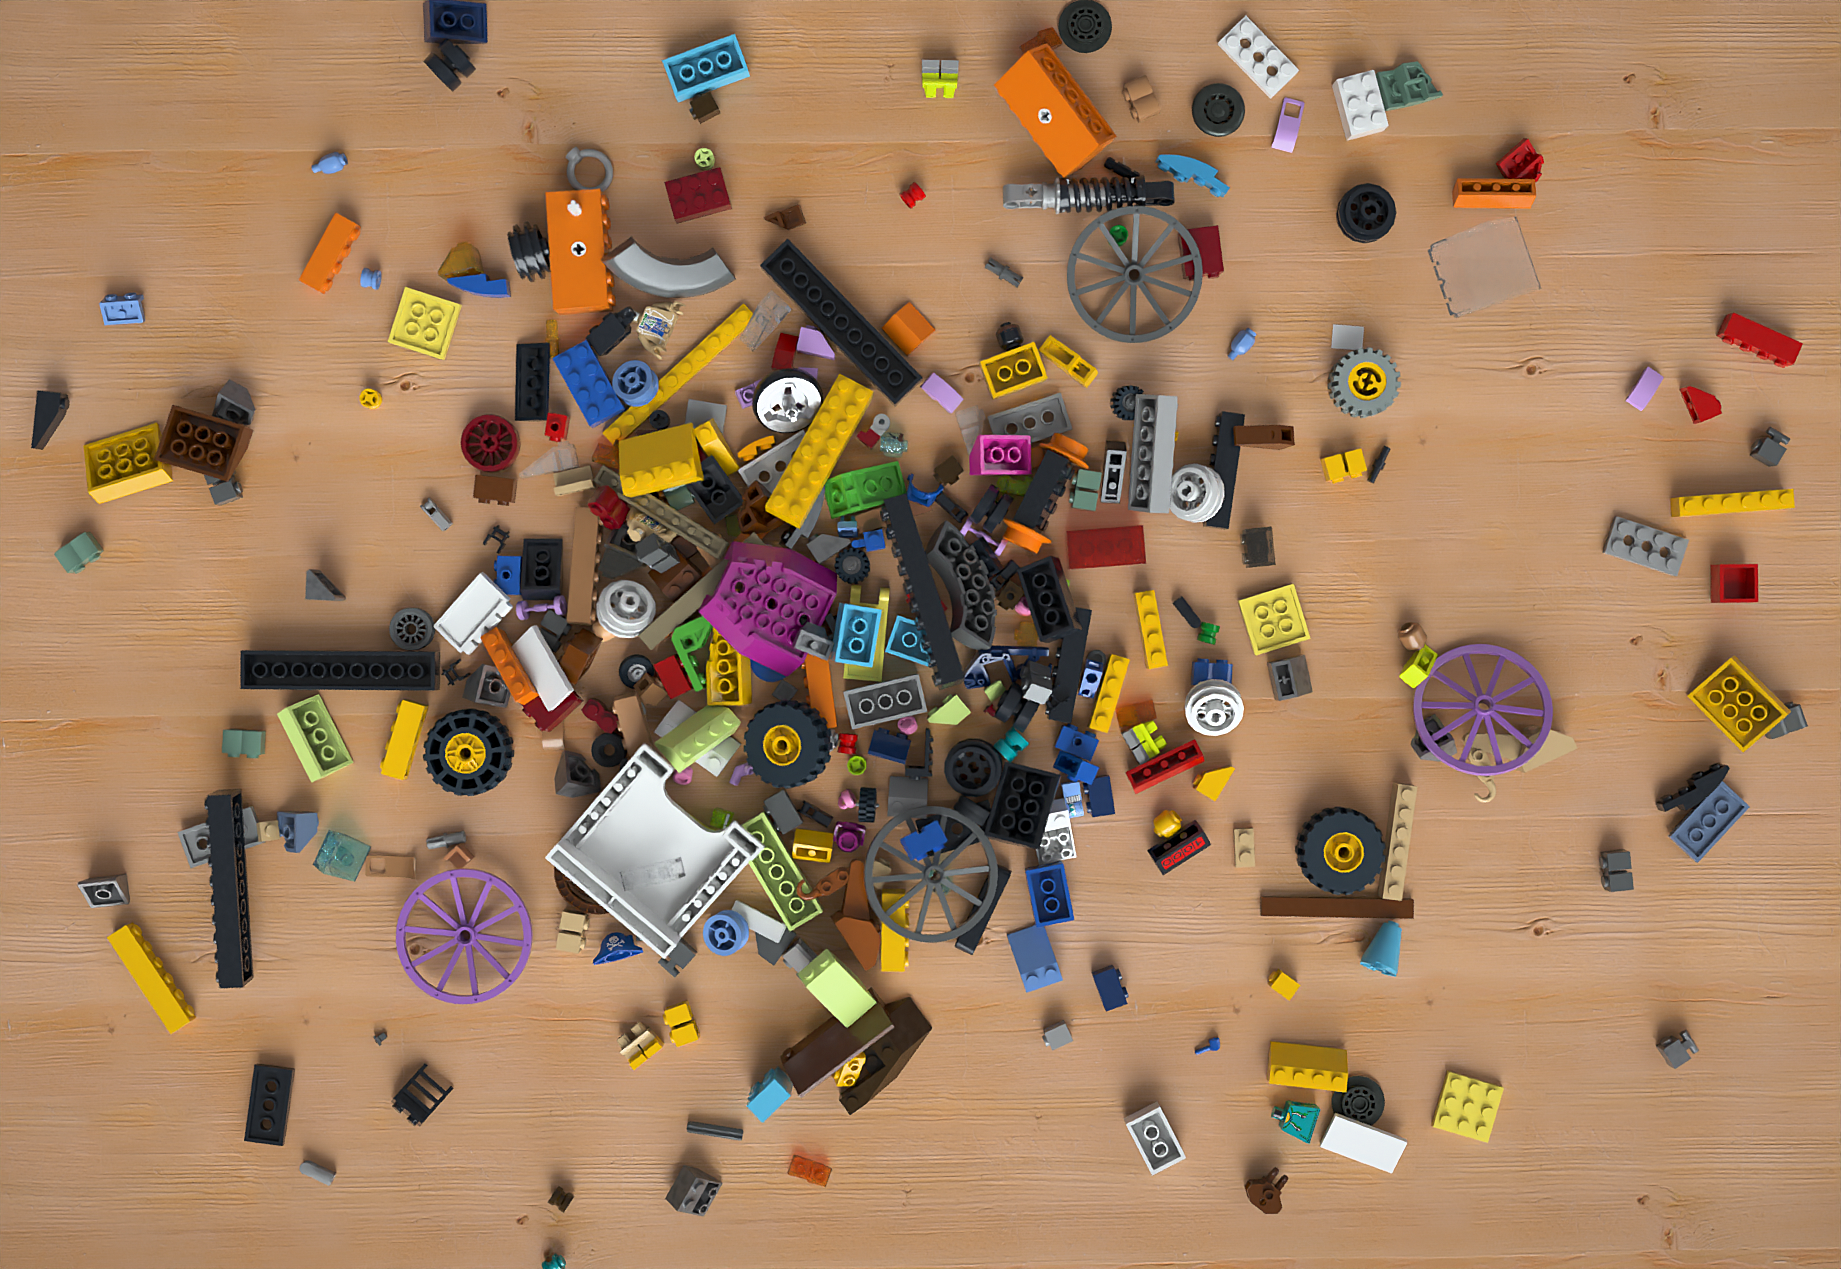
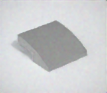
[685,399,727,441]

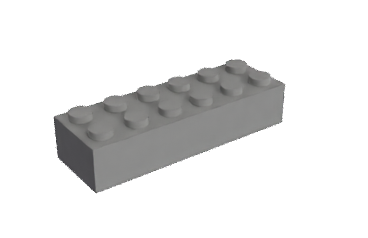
[1128,394,1178,513]

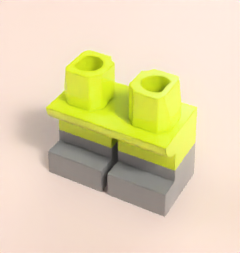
[922,60,959,98]
[1121,720,1167,765]

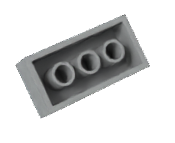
[843,674,927,729]

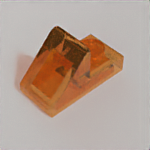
[1020,27,1063,54]
[592,439,619,469]
[1115,700,1157,727]

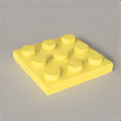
[388,287,462,360]
[1238,584,1311,656]
[1431,1071,1504,1143]

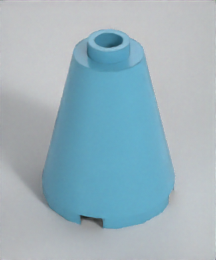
[1360,921,1402,977]

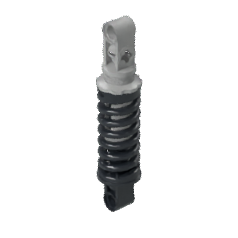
[1003,175,1175,214]

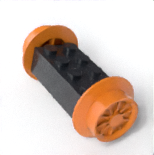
[1003,433,1089,554]

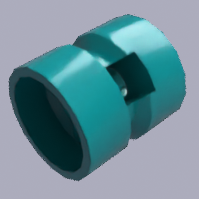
[993,727,1029,762]

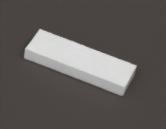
[732,900,787,943]

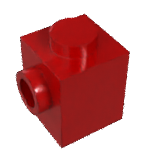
[544,412,570,443]

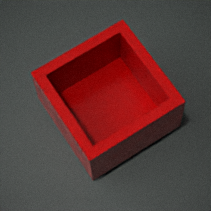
[1711,564,1758,603]

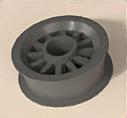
[389,608,435,650]

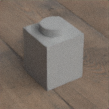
[1042,1020,1073,1051]

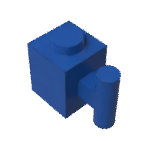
[852,529,886,552]

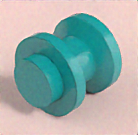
[541,1254,566,1269]

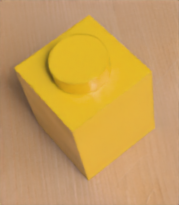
[1268,969,1301,1001]

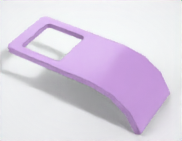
[1272,98,1304,153]

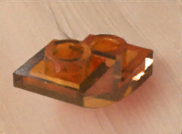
[788,1155,832,1187]

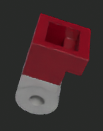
[856,414,890,450]

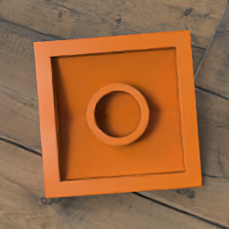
[881,302,935,357]

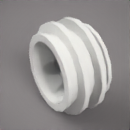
[1169,463,1224,523]
[596,580,656,638]
[1184,679,1244,736]

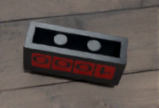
[1147,820,1211,875]

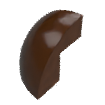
[738,480,787,534]

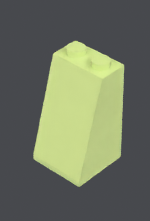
[797,949,877,1028]

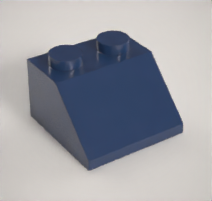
[868,727,911,764]

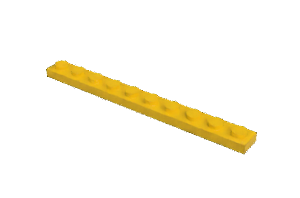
[602,303,757,447]

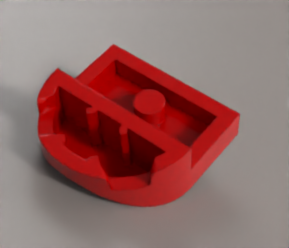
[1495,138,1544,183]

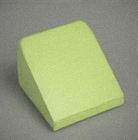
[984,680,1006,701]

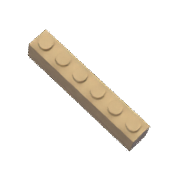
[1377,782,1417,901]

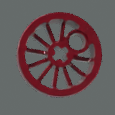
[461,414,520,473]

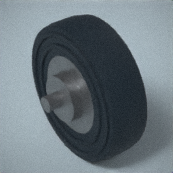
[619,654,654,689]

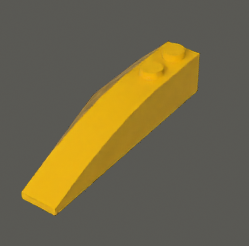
[706,589,752,705]

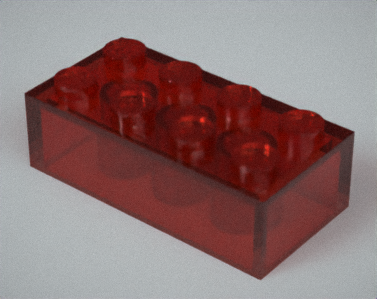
[1065,525,1146,570]

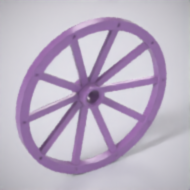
[1413,644,1553,776]
[396,868,533,1004]

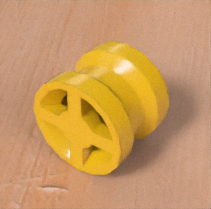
[359,389,382,409]

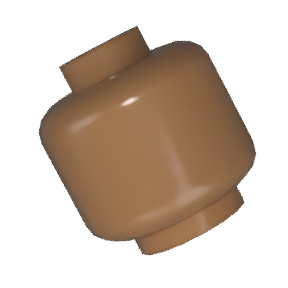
[1398,622,1427,651]

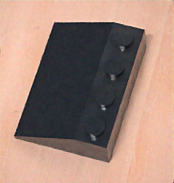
[984,761,1061,850]

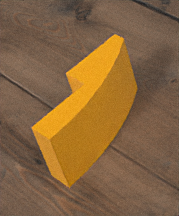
[738,435,776,461]

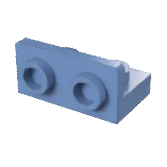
[99,293,145,325]

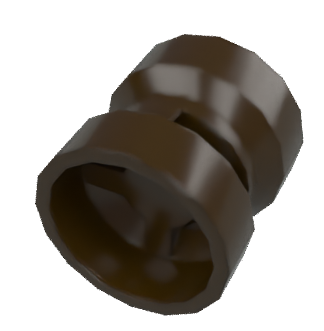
[547,1186,574,1213]

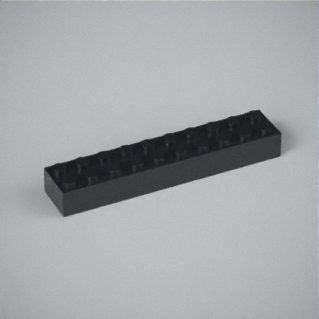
[760,238,923,407]
[879,493,965,690]
[240,650,440,691]
[204,789,254,989]

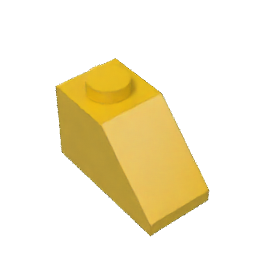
[1193,765,1235,801]

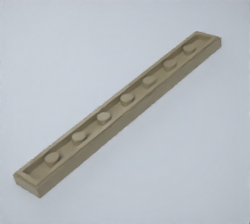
[593,465,730,560]
[638,532,767,650]

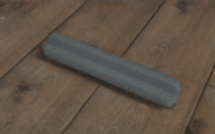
[687,1121,743,1141]

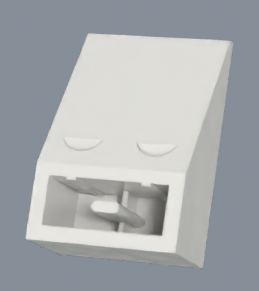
[1036,798,1076,865]

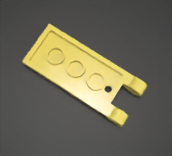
[843,585,890,682]

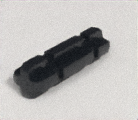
[1104,157,1140,181]

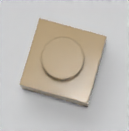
[256,820,280,842]

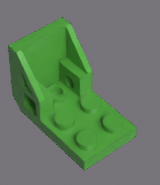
[825,461,907,519]
[671,616,713,692]

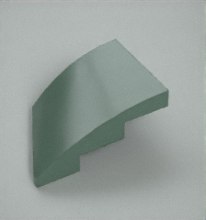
[1375,61,1443,111]

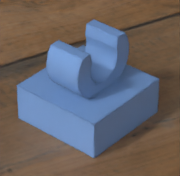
[838,516,858,538]

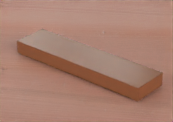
[854,500,933,534]

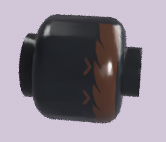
[996,322,1024,351]

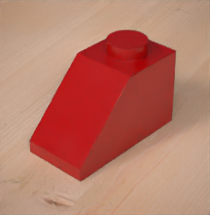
[771,332,799,371]
[1679,386,1722,424]

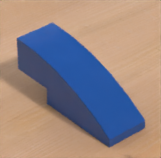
[447,274,511,298]

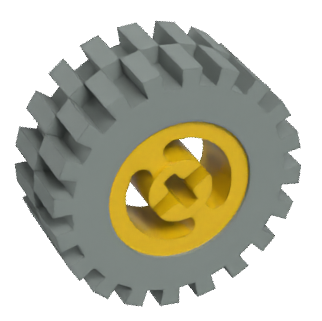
[1328,347,1401,418]

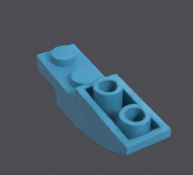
[1155,154,1230,198]

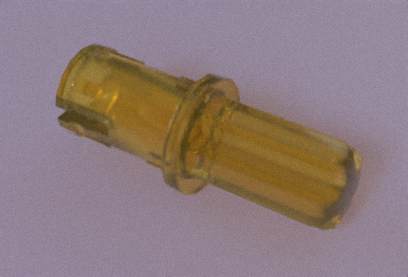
[545,320,560,359]

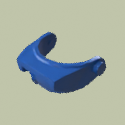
[906,473,944,507]

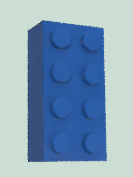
[552,340,626,428]

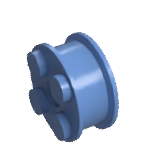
[612,360,659,407]
[703,910,749,956]

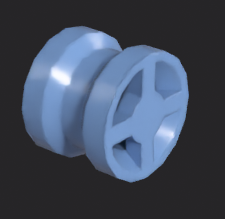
[360,268,382,290]

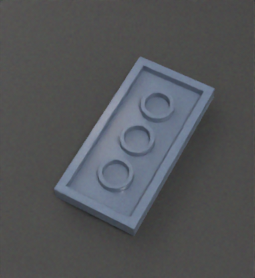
[1668,781,1750,863]

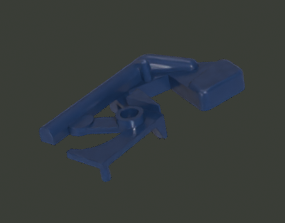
[963,645,1052,689]

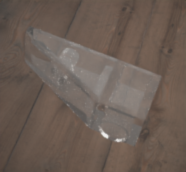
[955,405,985,457]
[519,441,580,479]

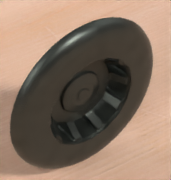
[1058,0,1112,53]
[1192,83,1245,137]
[1332,1076,1385,1126]

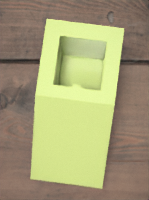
[927,694,971,725]

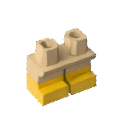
[617,1021,664,1070]

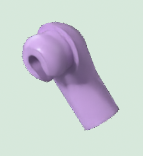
[729,763,753,786]

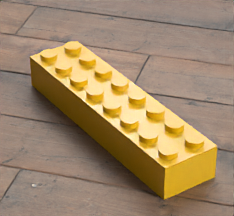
[765,373,874,529]

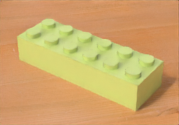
[741,811,824,931]

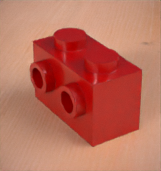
[654,654,694,700]

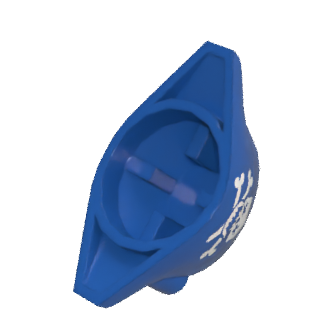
[593,932,643,965]

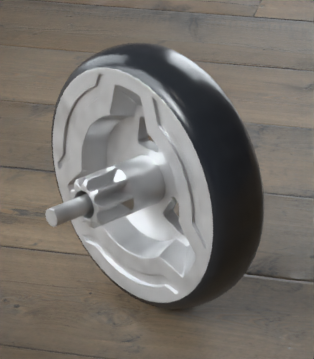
[752,368,823,433]

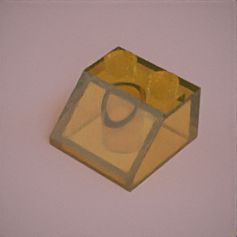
[438,242,484,281]

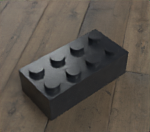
[1017,556,1083,643]

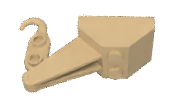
[1462,725,1578,803]

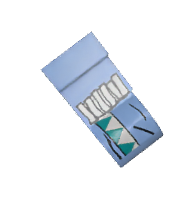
[1060,781,1084,818]

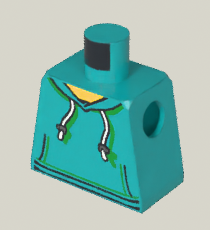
[1271,1101,1321,1144]

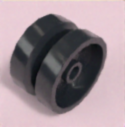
[969,484,1014,533]

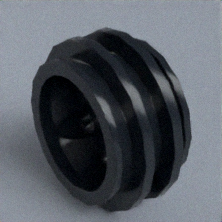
[1336,183,1397,244]
[507,221,551,282]
[944,738,1003,797]

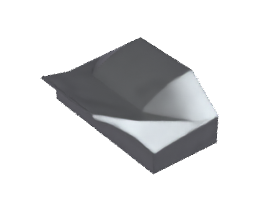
[791,622,834,660]

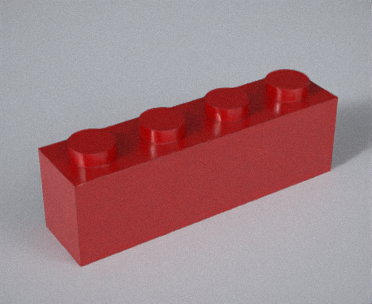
[1717,312,1803,368]
[1125,739,1205,794]

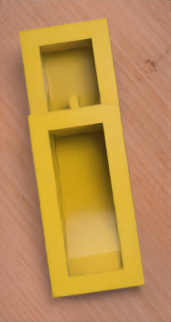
[1039,335,1098,388]

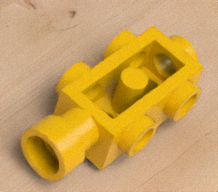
[831,1051,866,1086]

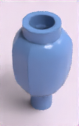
[311,152,348,174]
[1228,328,1257,360]

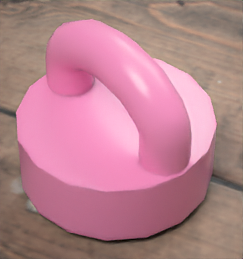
[1015,596,1031,616]
[897,716,918,735]
[673,766,693,785]
[838,789,857,809]

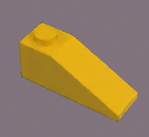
[694,418,740,476]

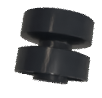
[423,38,476,92]
[994,682,1040,733]

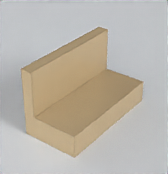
[553,465,596,496]

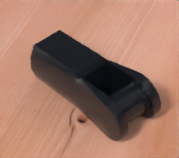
[935,492,969,524]
[990,559,1020,592]
[1172,596,1201,628]
[798,800,833,828]

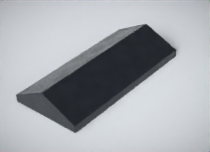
[515,343,550,422]

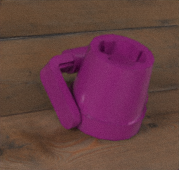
[833,821,866,852]

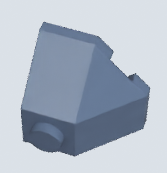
[277,811,319,853]

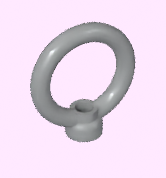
[566,147,613,192]

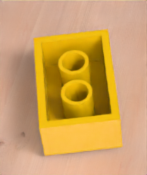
[979,342,1048,400]

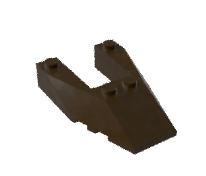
[839,997,932,1115]

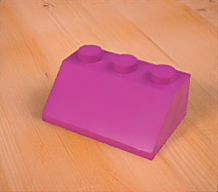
[969,435,1031,475]

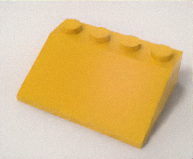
[83,423,173,504]
[619,423,704,498]
[1688,655,1791,753]

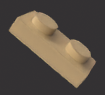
[1233,828,1255,868]

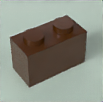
[473,475,518,506]

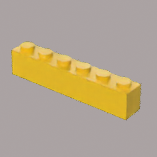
[1670,489,1795,517]
[107,922,196,1034]

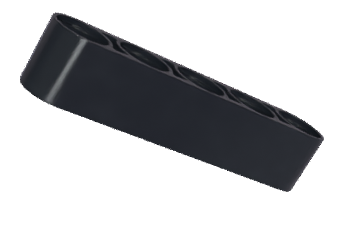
[954,864,1012,955]

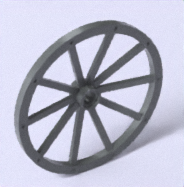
[1067,206,1203,343]
[864,806,998,943]

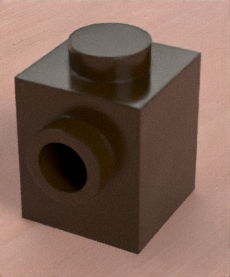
[689,92,720,124]
[933,455,964,486]
[996,580,1024,611]

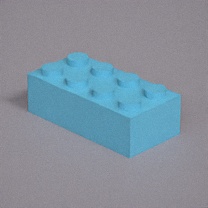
[662,34,750,103]

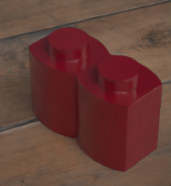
[587,485,630,530]
[581,698,619,733]

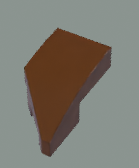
[764,204,806,230]

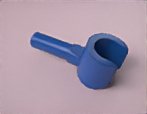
[1195,1038,1220,1055]

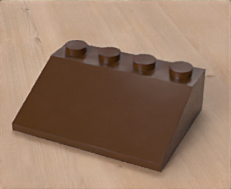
[154,405,254,482]

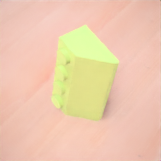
[277,694,353,783]
[654,705,741,773]

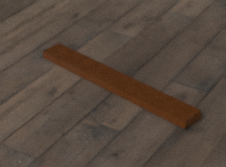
[1260,896,1414,919]

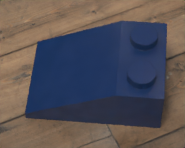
[423,0,488,44]

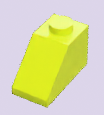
[1399,644,1438,689]

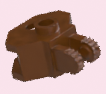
[1244,1167,1288,1214]

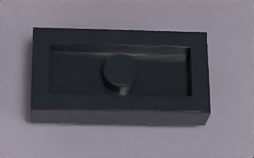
[970,537,1004,579]

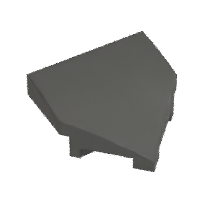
[755,927,796,966]

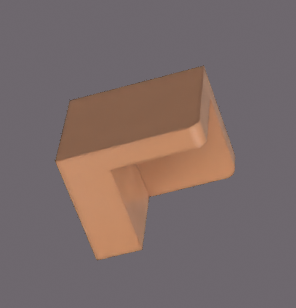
[443,843,475,869]

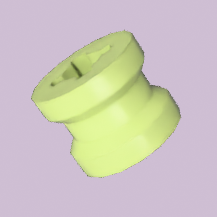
[694,148,715,170]

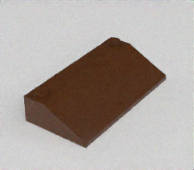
[780,987,894,1098]

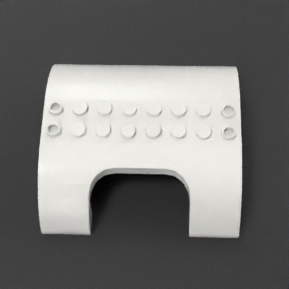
[545,743,765,959]

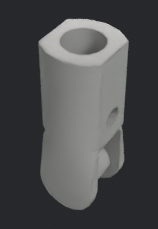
[420,498,453,532]
[299,1160,336,1186]

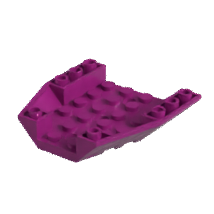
[698,541,837,677]

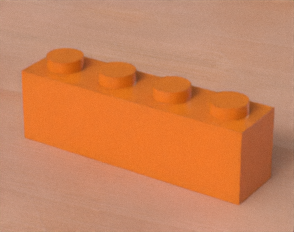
[1452,178,1536,208]
[299,212,361,294]
[480,627,539,705]
[802,653,837,728]

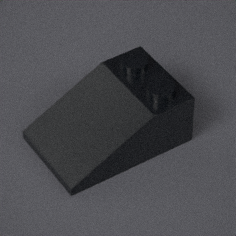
[686,455,743,525]
[520,539,563,600]

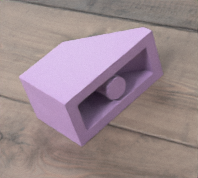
[796,325,835,360]

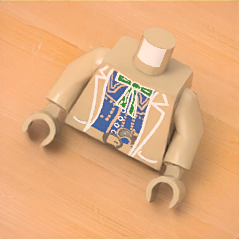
[633,301,685,359]
[627,506,677,543]

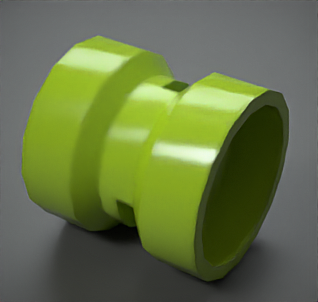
[847,755,867,775]

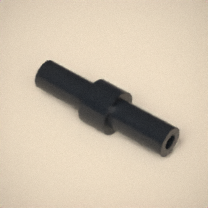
[1367,446,1391,484]

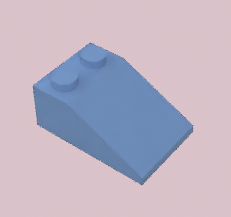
[1007,925,1063,993]

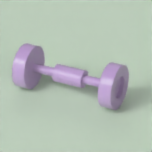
[960,517,1008,556]
[516,595,567,620]

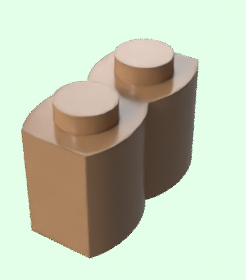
[1122,75,1161,123]

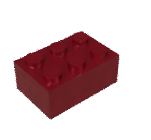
[664,167,732,224]

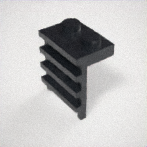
[905,728,934,780]
[391,1063,453,1126]

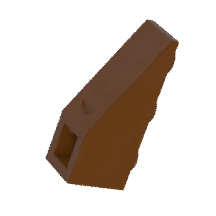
[1233,425,1295,450]

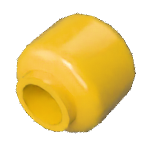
[1153,810,1182,838]

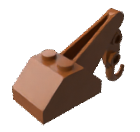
[796,859,881,971]

